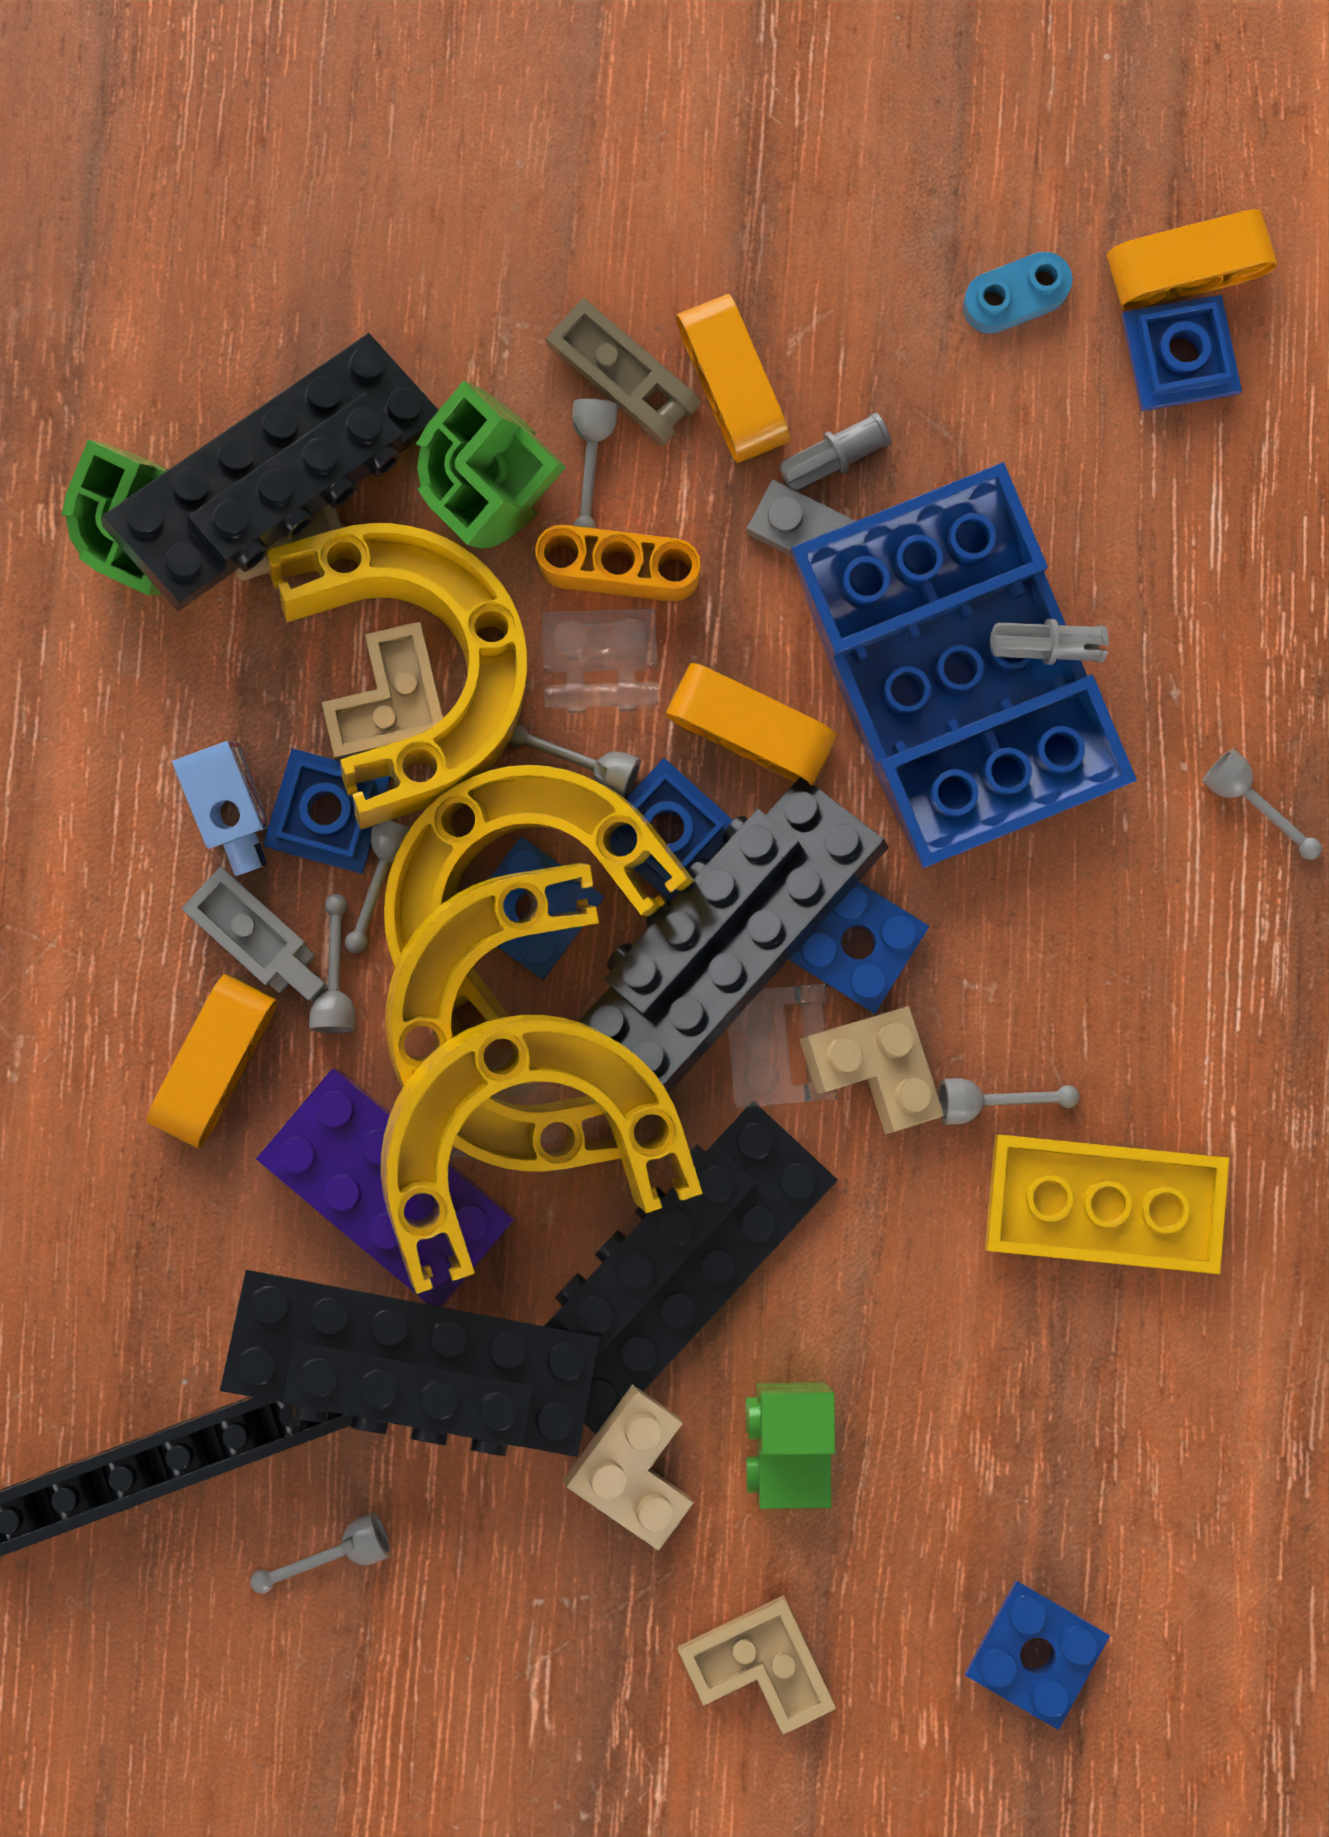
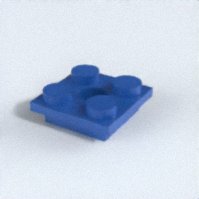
[1121,295,1242,412]
[263,748,392,875]
[610,758,733,902]
[489,836,605,981]
[789,882,930,1014]
[964,1580,1110,1730]

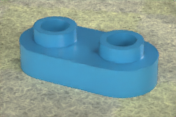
[962,252,1073,334]

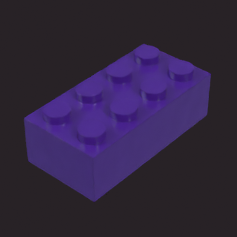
[256,1068,516,1307]

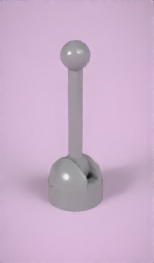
[572,399,618,528]
[509,724,641,799]
[1202,748,1322,860]
[345,820,410,954]
[309,894,356,1034]
[939,1078,1080,1125]
[250,1512,391,1594]

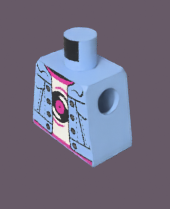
[172,741,269,876]

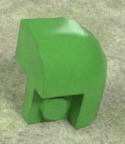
[416,381,566,549]
[62,439,169,596]

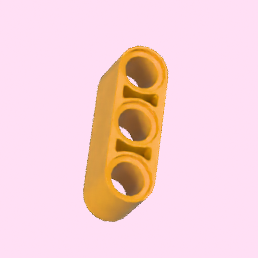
[1106,209,1278,311]
[676,294,790,464]
[535,525,701,602]
[664,663,838,786]
[146,974,278,1150]

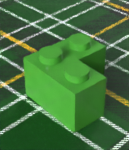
[745,1382,835,1509]

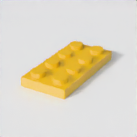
[985,1134,1229,1274]

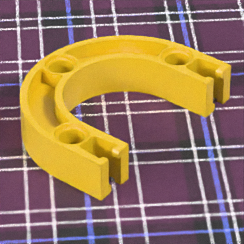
[266,523,527,830]
[384,765,694,1038]
[385,863,621,1172]
[381,1015,703,1294]

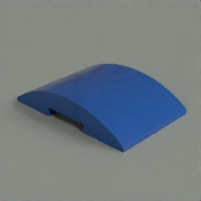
[790,462,1137,868]

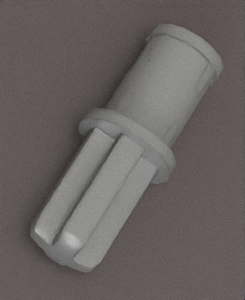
[780,412,892,491]
[990,619,1109,665]

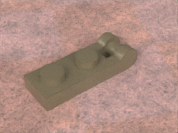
[546,298,701,446]

